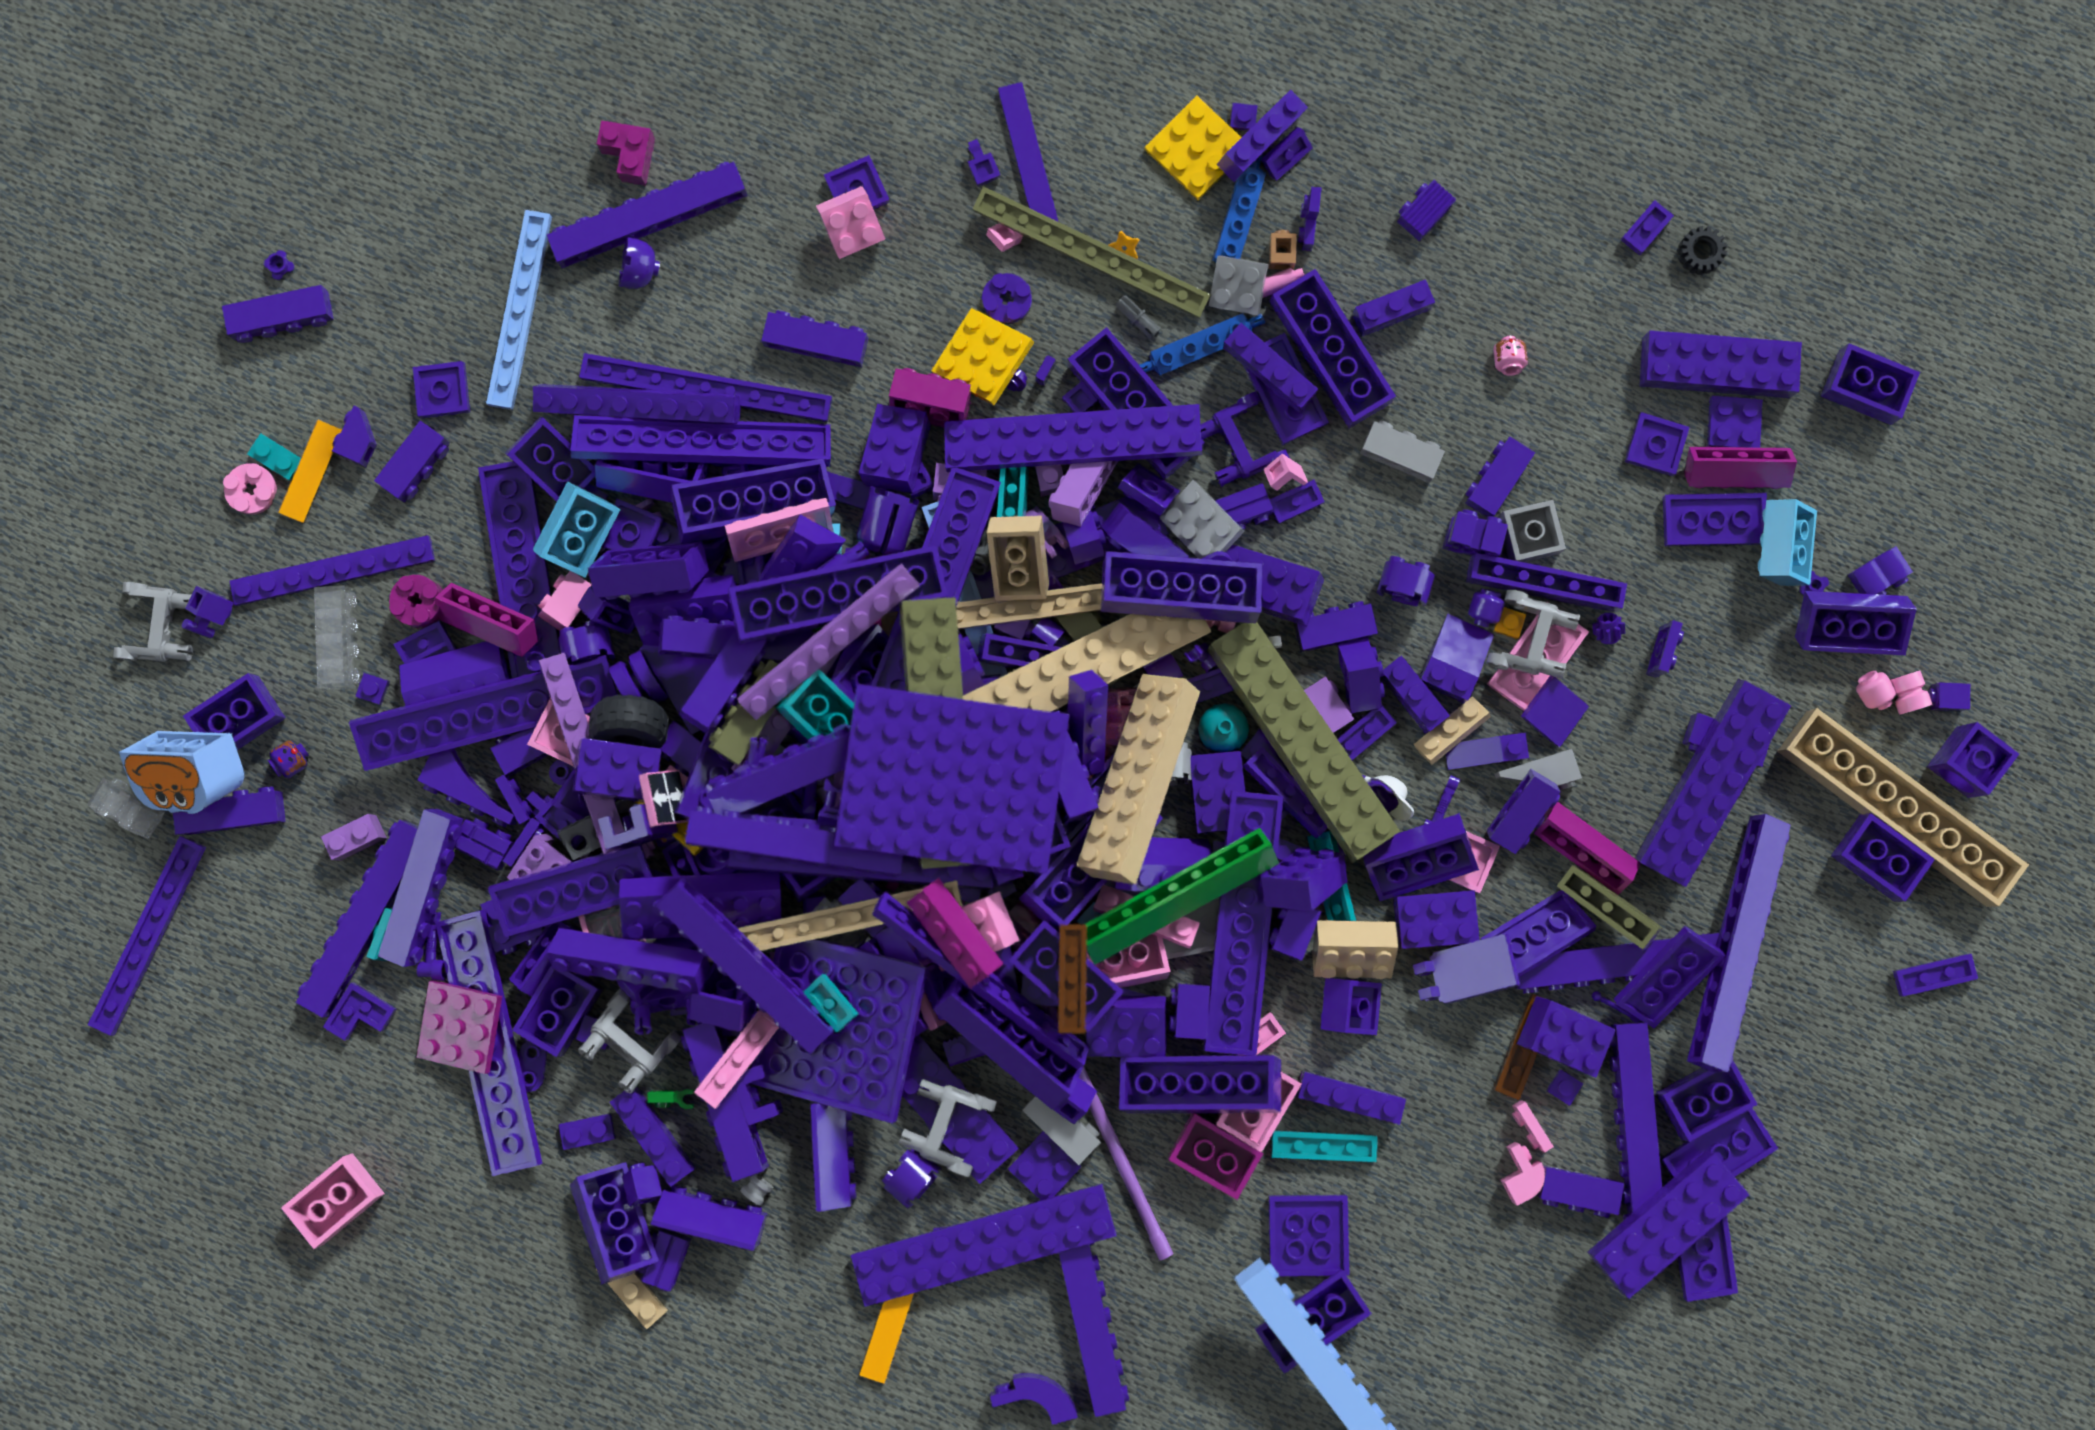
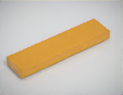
[278,420,342,523]
[860,1293,914,1383]

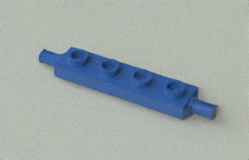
[1212,154,1266,263]
[1139,313,1265,376]

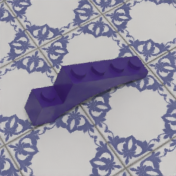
[417,748,517,827]

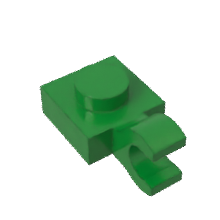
[647,1089,695,1109]

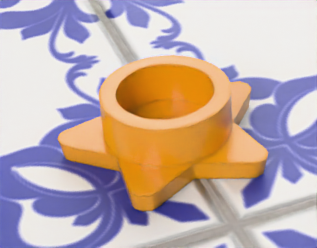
[1108,231,1139,259]

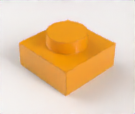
[1493,607,1526,639]

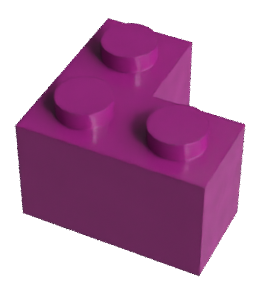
[597,120,655,186]

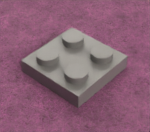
[1209,255,1268,315]

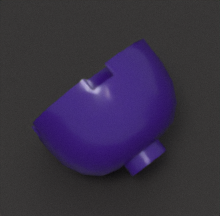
[619,237,660,289]

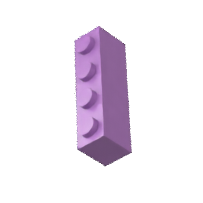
[1049,461,1118,527]

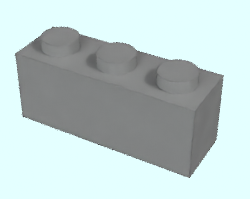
[1360,421,1445,483]
[1022,1096,1101,1165]

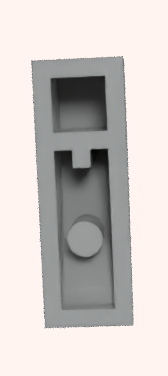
[1494,749,1582,790]

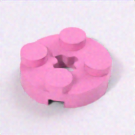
[223,463,277,515]

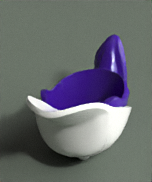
[1362,775,1414,821]

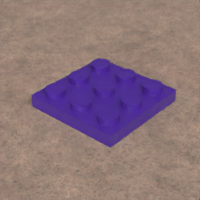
[1268,1195,1350,1276]

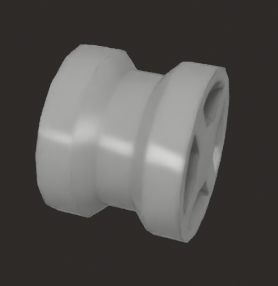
[740,1174,773,1205]

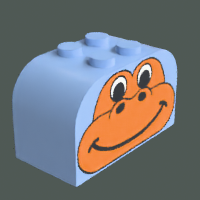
[119,731,244,814]

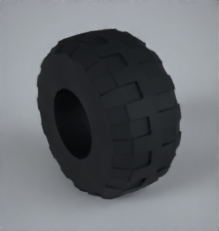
[589,695,668,749]

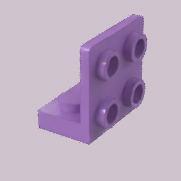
[507,834,572,880]

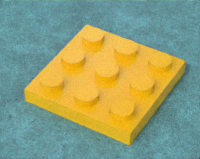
[1144,96,1241,200]
[931,308,1034,406]

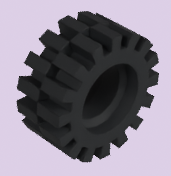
[1677,226,1727,275]

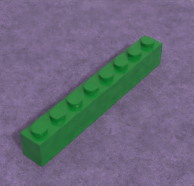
[1084,828,1279,965]

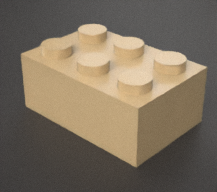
[987,516,1049,601]
[1312,921,1398,979]

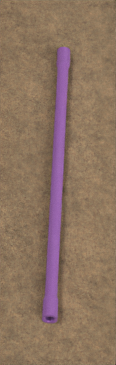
[1011,922,1173,1260]

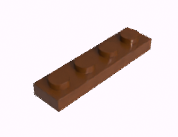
[1059,924,1087,1033]
[1493,993,1543,1100]

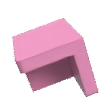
[1264,454,1308,490]

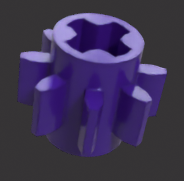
[1592,613,1626,644]

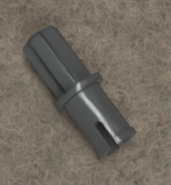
[1116,295,1161,340]

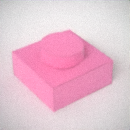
[986,223,1023,252]

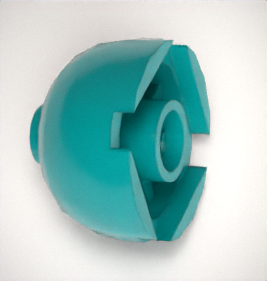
[1198,703,1249,753]

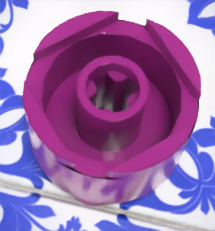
[389,575,443,629]

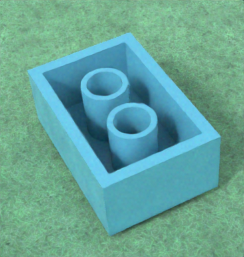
[533,482,620,577]
[1758,499,1817,586]

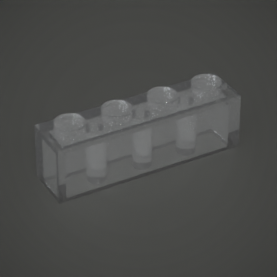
[314,586,359,691]

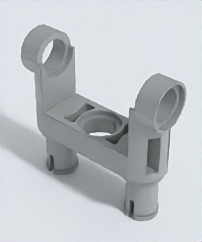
[113,582,193,662]
[1486,590,1580,679]
[578,988,681,1094]
[898,1079,997,1177]

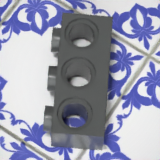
[556,799,634,861]

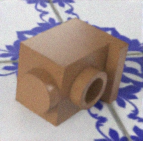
[1269,230,1296,270]

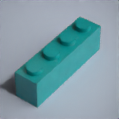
[997,467,1029,517]

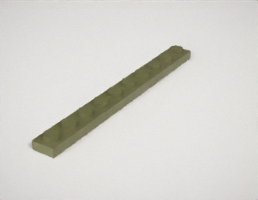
[973,186,1211,318]

